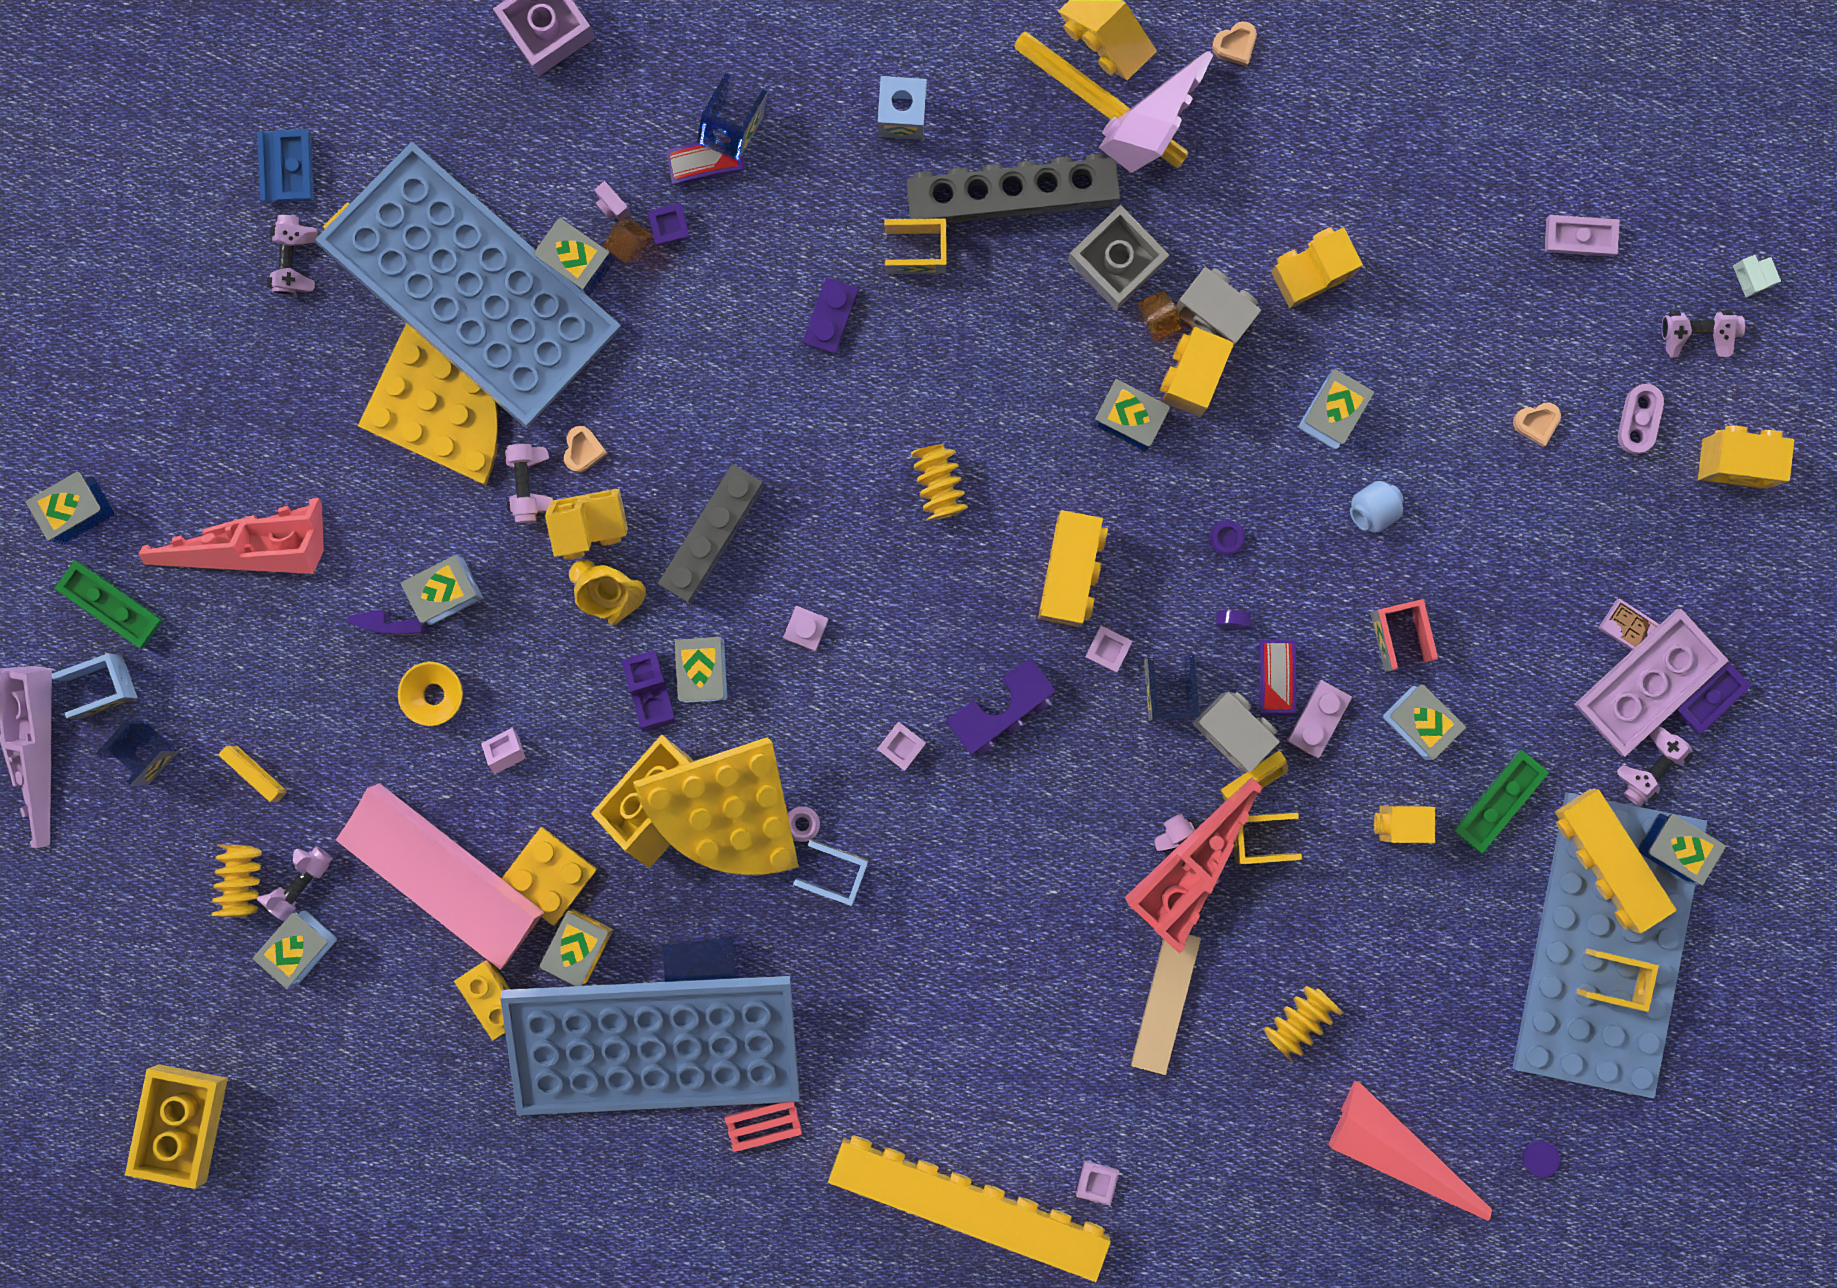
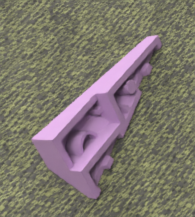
[0,666,52,848]

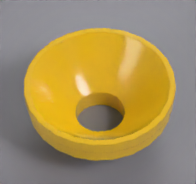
[398,662,463,726]

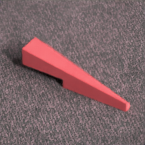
[139,498,324,574]
[1125,777,1262,954]
[1328,1080,1492,1221]

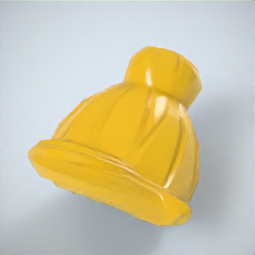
[569,559,646,626]

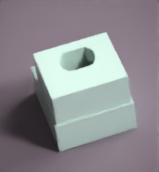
[1733,255,1781,297]

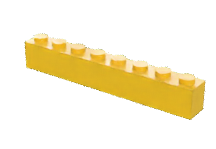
[828,1135,1111,1282]

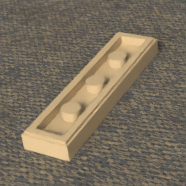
[1131,934,1201,1075]

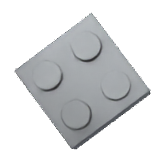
[1068,205,1169,311]
[1173,267,1261,348]
[1191,691,1280,773]

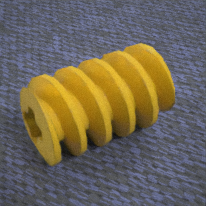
[911,444,968,521]
[211,844,262,917]
[1264,986,1343,1063]

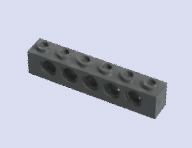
[906,153,1120,224]

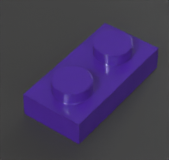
[802,277,859,356]
[1675,662,1751,734]

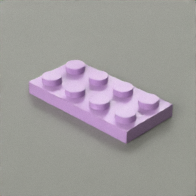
[1574,609,1729,757]

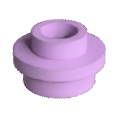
[788,807,820,842]

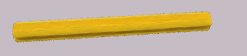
[1014,32,1188,168]

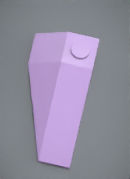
[1099,51,1213,173]

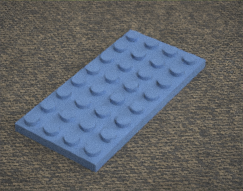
[315,142,621,429]
[1512,792,1707,1099]
[500,976,799,1115]

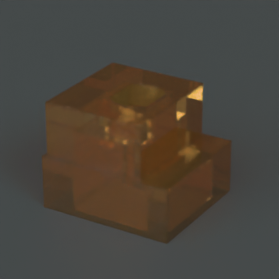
[603,217,653,264]
[1137,290,1182,342]

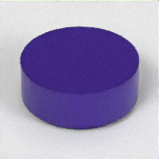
[1209,520,1245,556]
[1215,610,1251,630]
[1522,1140,1560,1178]

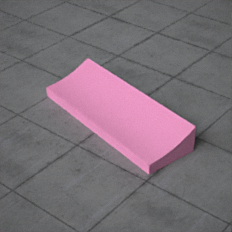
[336,783,544,970]

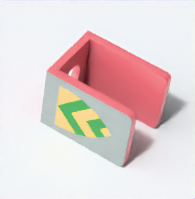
[1370,599,1438,672]

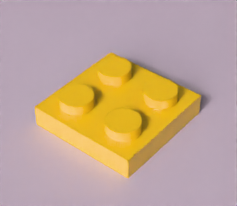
[502,827,598,926]

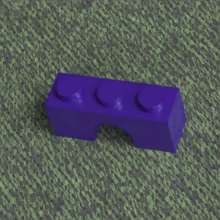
[945,657,1056,756]

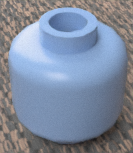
[1350,481,1404,533]

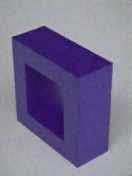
[647,203,691,247]

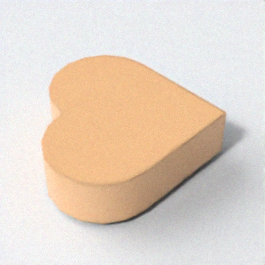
[1212,22,1257,67]
[1513,403,1561,447]
[564,426,608,473]

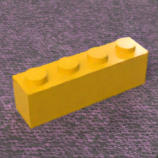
[1555,789,1677,934]

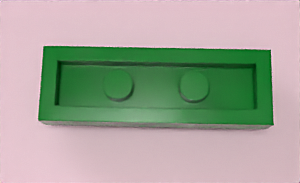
[54,560,164,649]
[1453,750,1549,854]

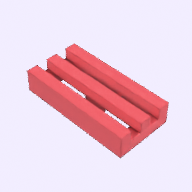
[725,1102,802,1152]

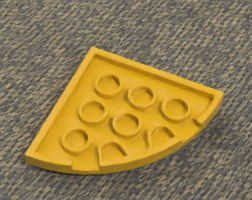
[358,323,499,485]
[633,737,799,875]

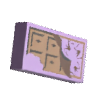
[1598,599,1660,650]

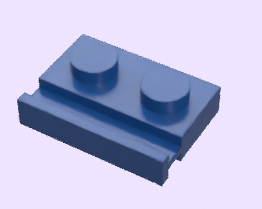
[257,129,314,203]

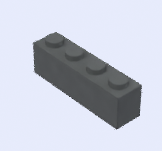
[658,464,765,605]

